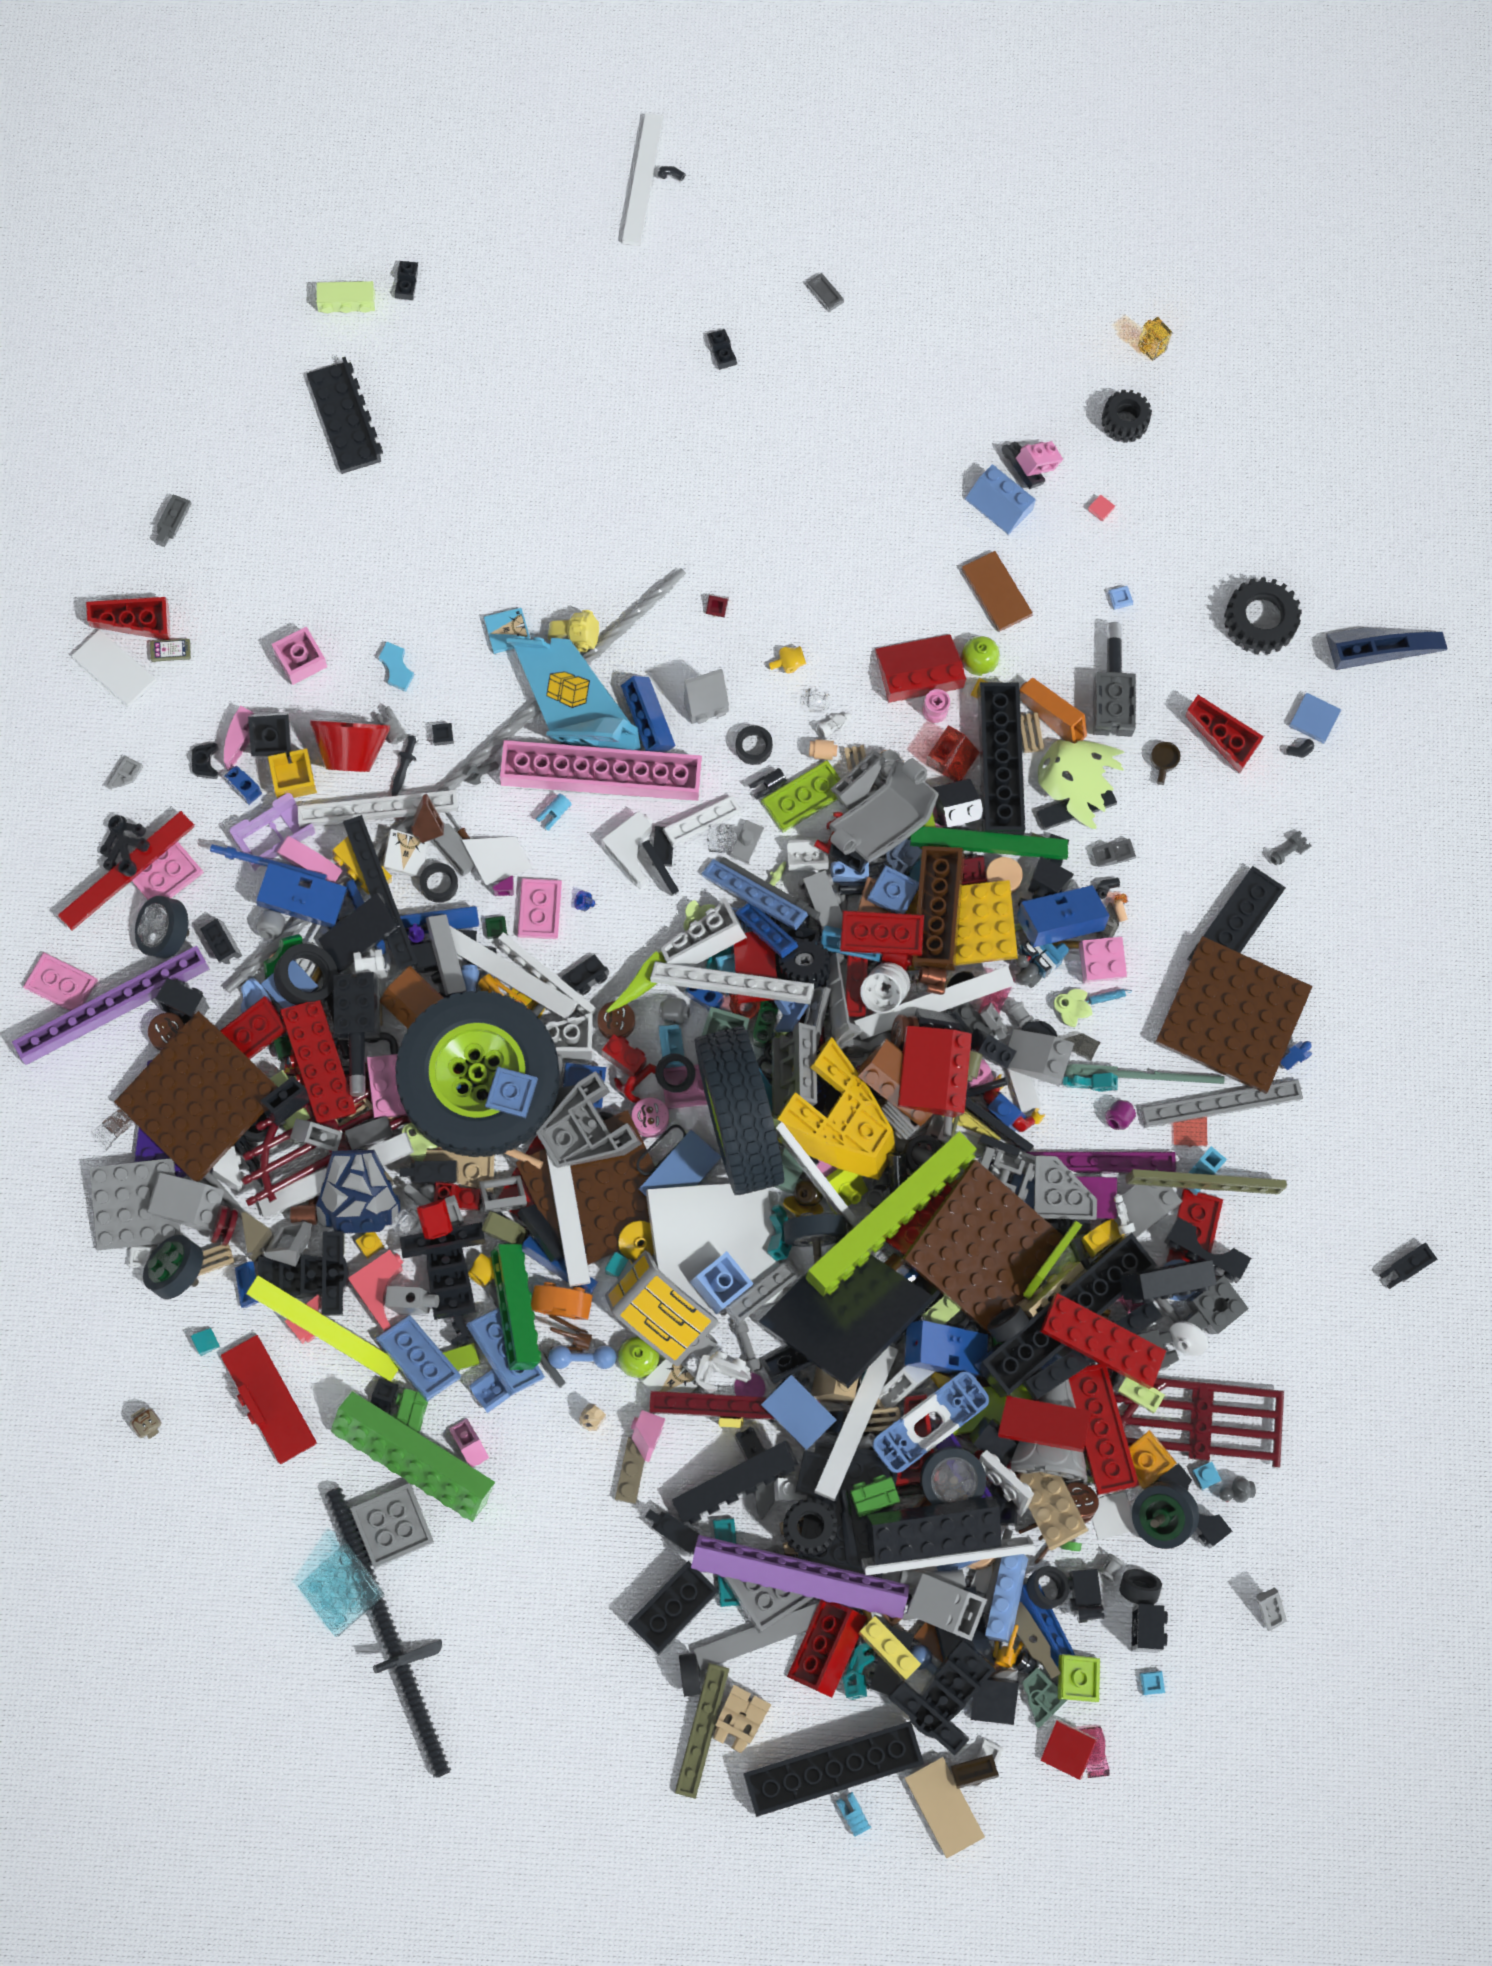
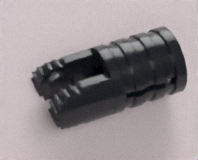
[748,768,787,800]

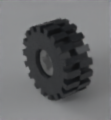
[779,939,830,989]

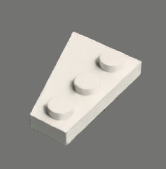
[979,1450,1034,1516]

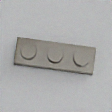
[615,1437,645,1505]

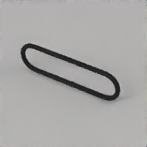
[636,1124,686,1175]

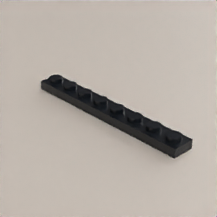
[343,815,418,971]
[1023,1302,1163,1401]

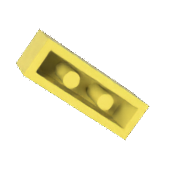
[858,1616,921,1681]

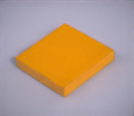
[1129,1430,1177,1490]

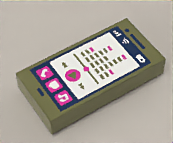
[150,639,191,662]

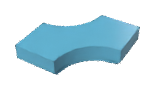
[379,642,414,692]

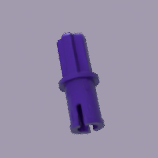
[408,923,425,945]

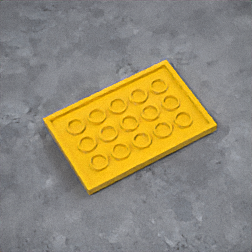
[906,880,1018,971]

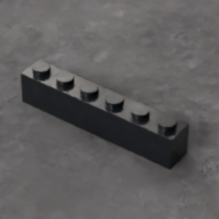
[672,1441,799,1525]

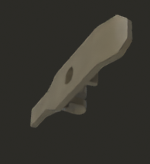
[1014,1602,1061,1679]

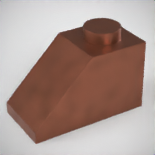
[411,793,444,843]

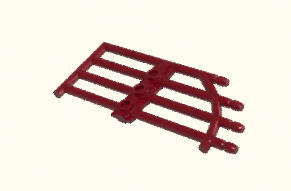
[241,1066,412,1206]
[1115,1378,1284,1468]

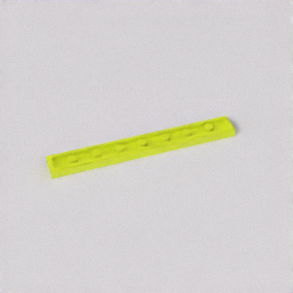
[246,1276,399,1382]

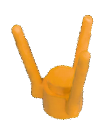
[478,974,527,1004]
[993,1624,1024,1668]

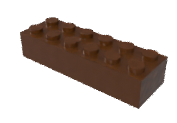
[913,846,965,971]

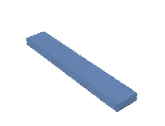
[701,859,808,930]

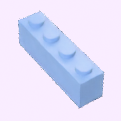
[985,1554,1028,1644]

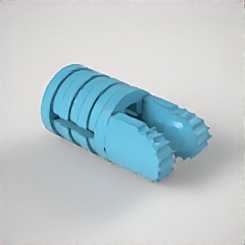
[536,793,572,831]
[836,1792,872,1837]

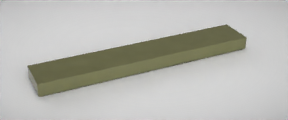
[675,1663,730,1799]

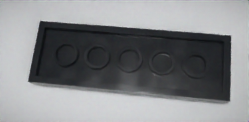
[1187,866,1286,961]

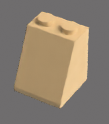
[811,1366,858,1406]

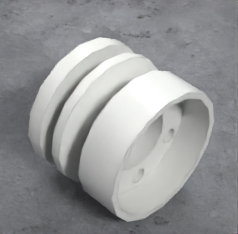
[860,962,910,1014]

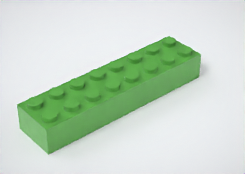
[330,1391,495,1522]

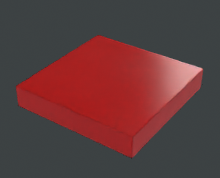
[1040,1720,1097,1780]

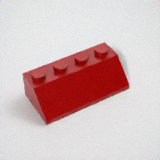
[787,1599,867,1698]

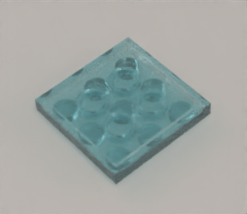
[298,1544,385,1637]

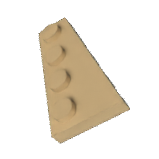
[411,1150,495,1194]
[1016,1261,1085,1317]

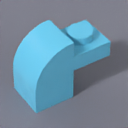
[1187,1146,1227,1195]

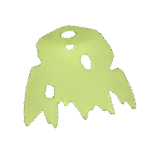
[1038,740,1125,829]

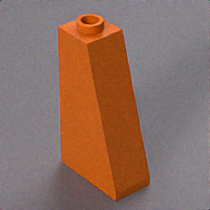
[1020,677,1087,744]

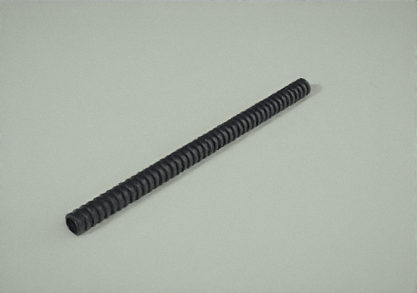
[324,1488,452,1778]

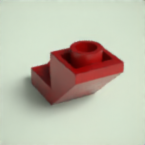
[434,1183,481,1211]

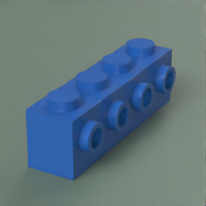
[620,676,676,753]

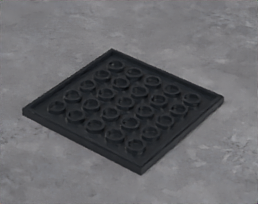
[758,1243,934,1388]

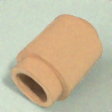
[809,739,838,760]

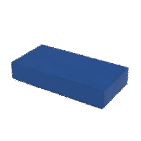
[234,1262,260,1308]

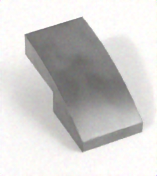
[1091,838,1136,867]
[345,1116,394,1150]

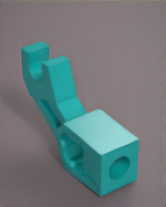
[1063,1073,1118,1092]
[767,1204,792,1261]
[843,1643,875,1700]

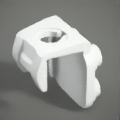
[350,940,391,980]
[696,1351,751,1395]

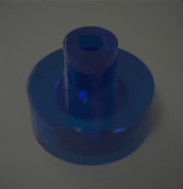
[574,890,595,912]

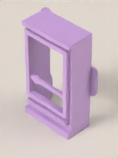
[230,793,315,871]

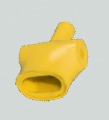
[769,646,807,674]
[468,1253,494,1287]

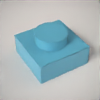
[1192,1461,1222,1490]

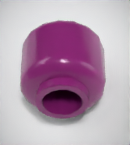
[1105,1100,1136,1130]

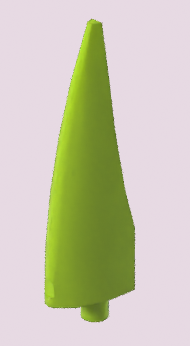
[606,951,667,1013]

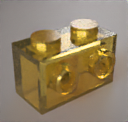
[1138,316,1173,361]

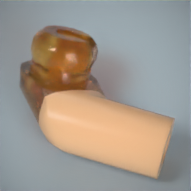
[1114,893,1128,922]

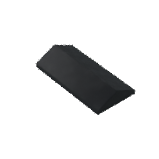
[760,1346,813,1384]

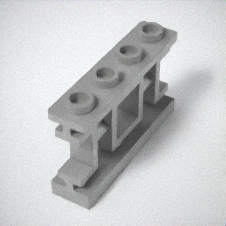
[772,1023,817,1116]
[980,1147,1035,1201]

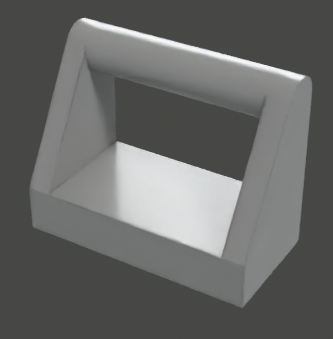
[479,1175,527,1214]
[264,1222,312,1266]

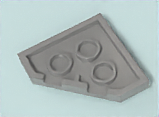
[1034,1156,1097,1220]

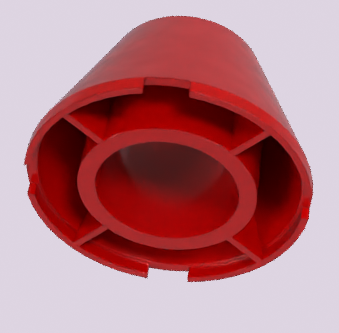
[310,720,390,772]

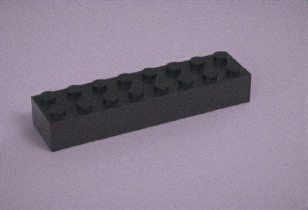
[977,682,1026,836]
[743,1721,924,1818]

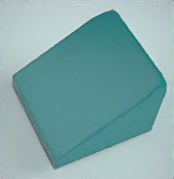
[605,1252,628,1277]
[191,1328,220,1357]

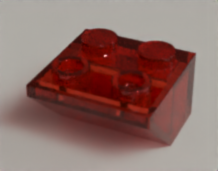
[926,725,980,782]

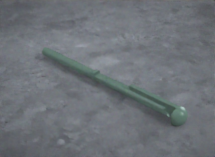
[1065,1063,1225,1084]

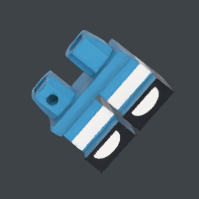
[1019,940,1069,979]

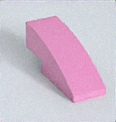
[224,705,254,771]
[277,836,343,883]

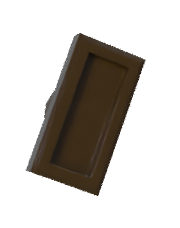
[950,1754,999,1789]

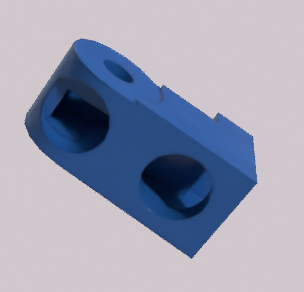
[224,765,262,805]
[684,987,724,1012]

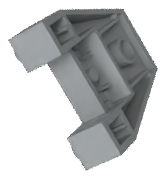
[536,1071,642,1168]

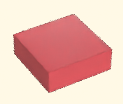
[1088,494,1115,522]

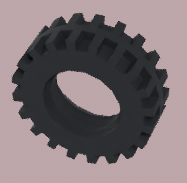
[1224,577,1302,655]

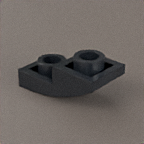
[394,261,419,300]
[707,329,737,370]

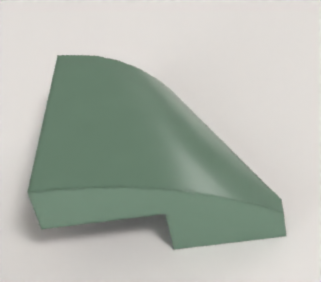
[1022,1666,1067,1729]

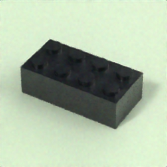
[1119,1260,1217,1303]
[627,1561,719,1656]

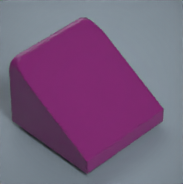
[493,876,514,896]

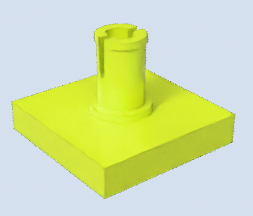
[826,1169,869,1215]

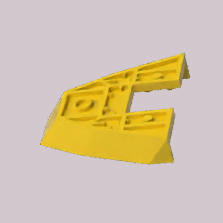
[776,1037,896,1180]

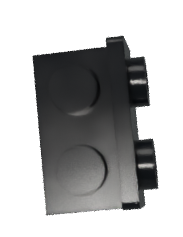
[562,954,609,996]

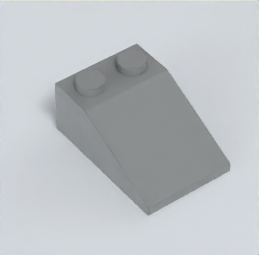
[684,668,729,724]
[1001,1029,1074,1086]
[1114,1169,1182,1238]
[147,1173,224,1232]

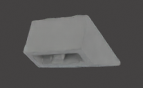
[906,1573,987,1641]

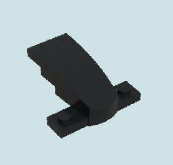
[399,1222,486,1320]
[258,1231,350,1316]
[888,1639,996,1756]

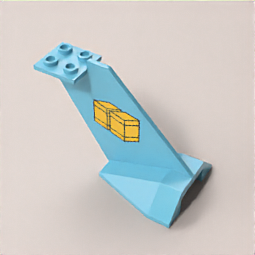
[507,636,641,751]

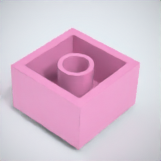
[271,626,327,685]
[1079,937,1127,983]

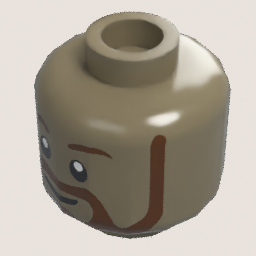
[129,1406,162,1439]

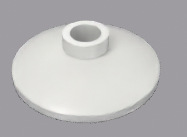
[1169,1321,1208,1357]

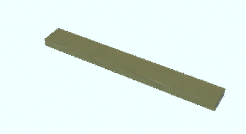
[1125,1169,1287,1195]

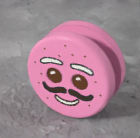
[631,1097,669,1138]

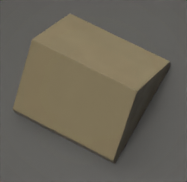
[241,1212,274,1262]

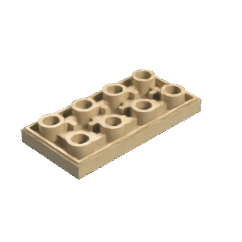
[904,1757,985,1859]

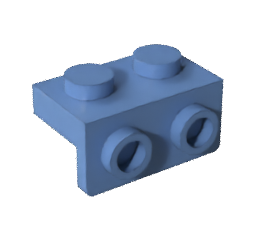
[469,1368,510,1413]

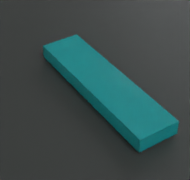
[713,1518,741,1607]

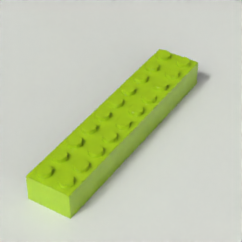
[806,1131,977,1296]

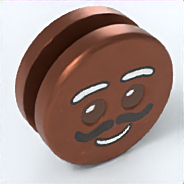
[597,1001,635,1040]
[148,1012,185,1051]
[891,1015,919,1051]
[1066,1482,1099,1524]

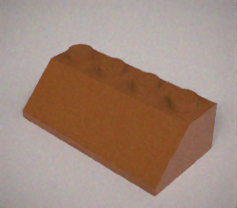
[380,966,443,1029]
[858,1039,933,1127]

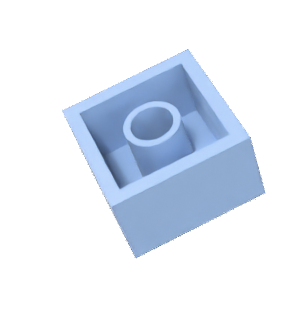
[690,1252,753,1315]

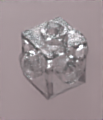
[707,824,737,853]

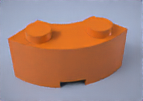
[531,1282,593,1320]

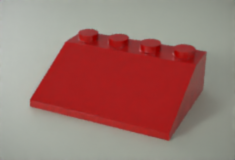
[875,634,966,703]
[898,1026,972,1118]

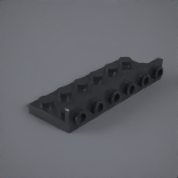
[306,357,383,474]

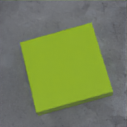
[1058,1654,1100,1703]

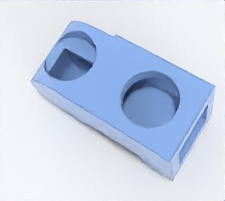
[831,861,869,883]

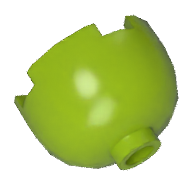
[961,636,1000,676]
[618,1336,659,1379]

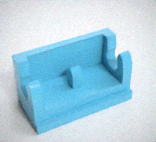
[659,1025,685,1068]

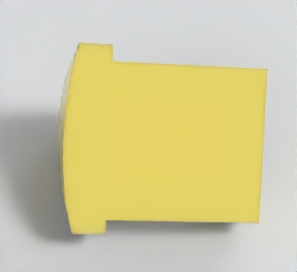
[718,1417,744,1428]

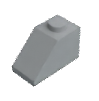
[290,1119,343,1151]

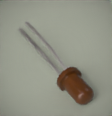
[447,812,470,840]

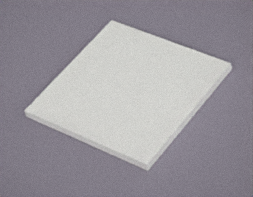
[646,1183,783,1310]

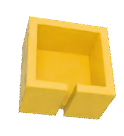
[268,748,317,799]

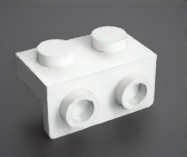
[787,839,829,871]

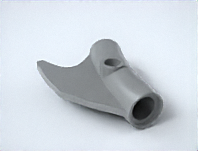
[899,1569,966,1620]

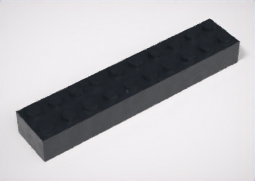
[974,1232,1157,1397]

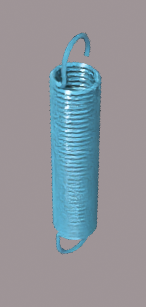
[1085,989,1132,1005]

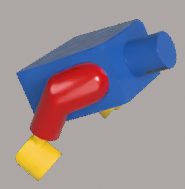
[983,1074,1045,1132]

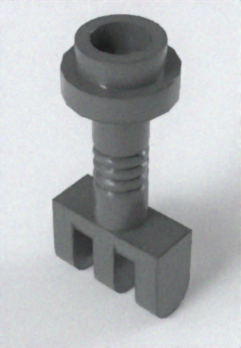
[1269,831,1312,865]

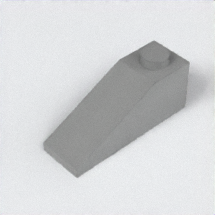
[831,750,886,810]

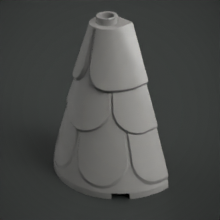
[826,952,891,1058]
[1011,1379,1087,1484]

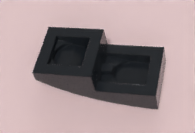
[370,1378,399,1414]

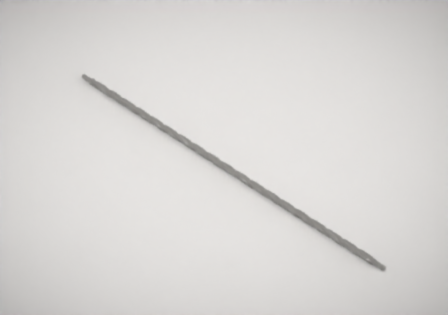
[225,568,686,993]

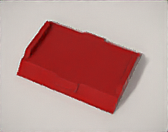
[416,1199,453,1239]

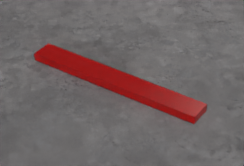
[58,811,195,931]

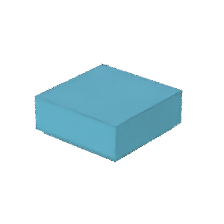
[1140,1671,1165,1696]

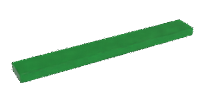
[910,826,1068,860]

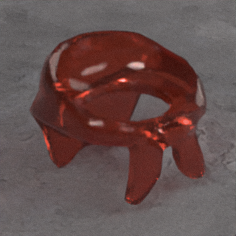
[729,993,762,1019]

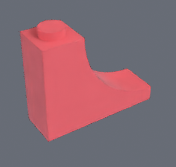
[348,1250,404,1332]

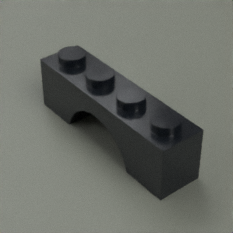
[1164,1217,1252,1283]
[1156,1463,1233,1549]

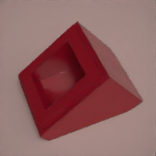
[706,594,729,618]

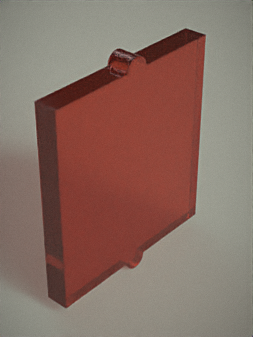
[1173,1117,1208,1147]

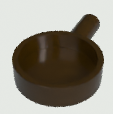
[1150,742,1181,785]

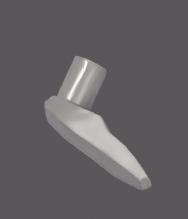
[990,1669,1019,1680]

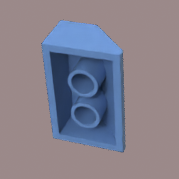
[965,464,1036,535]

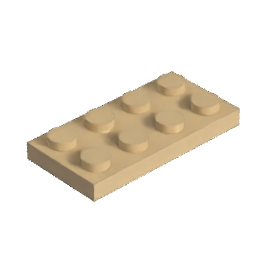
[1016,1472,1089,1551]

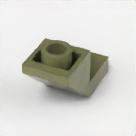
[482,1211,529,1245]

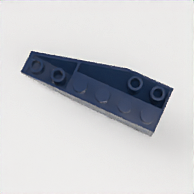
[1326,627,1448,670]

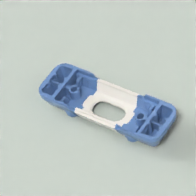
[873,1372,989,1473]

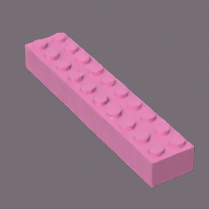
[500,740,702,801]

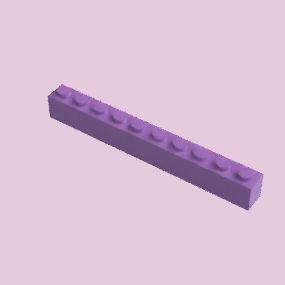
[12,945,210,1065]
[691,1535,909,1618]

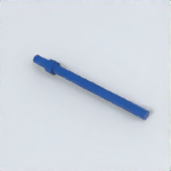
[210,844,327,880]

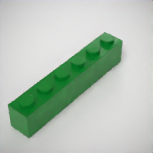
[490,1244,541,1370]

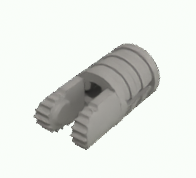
[375,706,407,744]

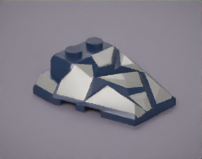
[316,1150,401,1233]

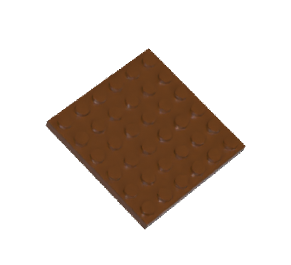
[1155,936,1313,1094]
[114,1011,278,1182]
[516,1110,655,1266]
[902,1160,1064,1337]

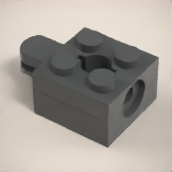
[1183,1275,1249,1334]

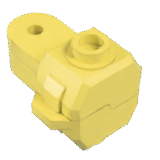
[547,610,599,652]

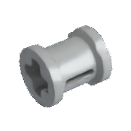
[1008,1001,1034,1028]
[1098,1553,1125,1582]

